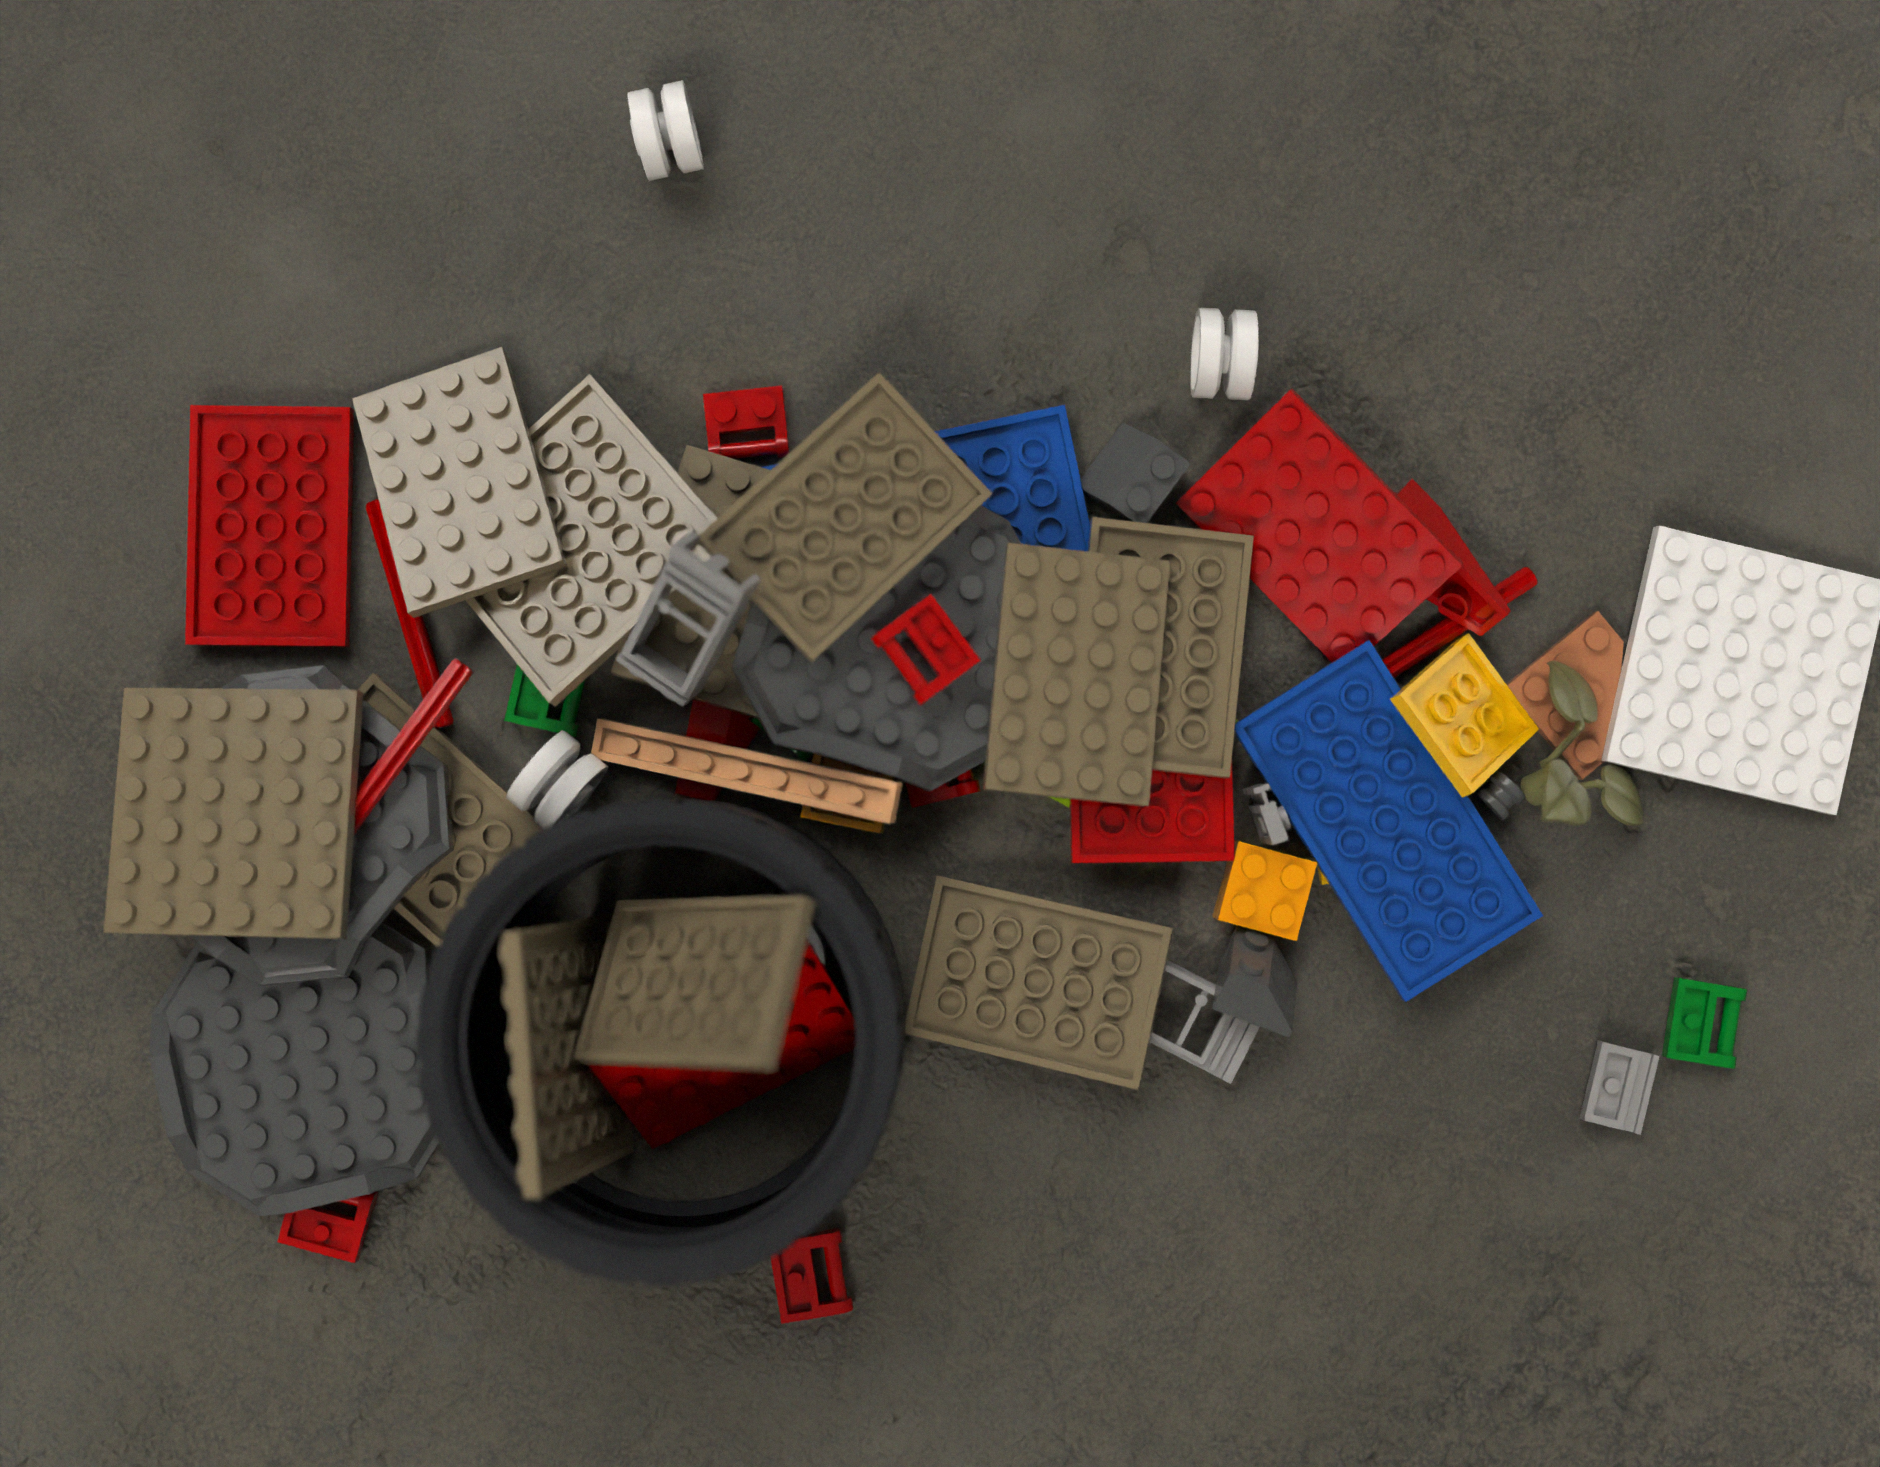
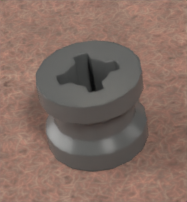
[1473,770,1526,821]

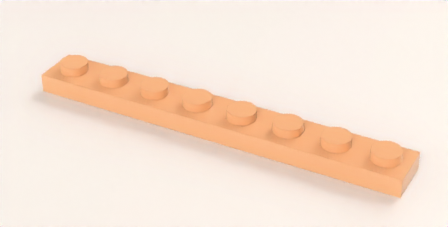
[591,718,902,824]

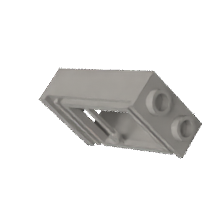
[616,531,762,707]
[1150,960,1260,1084]

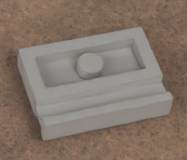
[1242,783,1291,845]
[1580,1040,1660,1135]

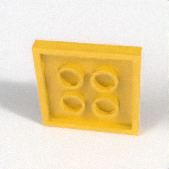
[1390,633,1539,798]

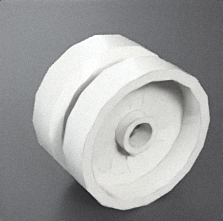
[627,80,704,181]
[1190,308,1259,400]
[506,730,608,829]

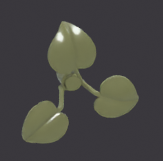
[1521,661,1644,826]

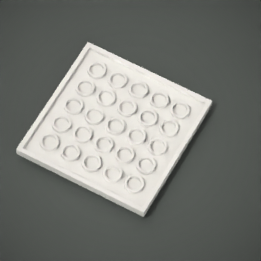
[1601,526,1880,815]

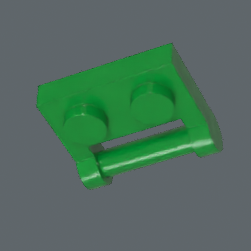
[504,664,585,737]
[1662,977,1748,1069]

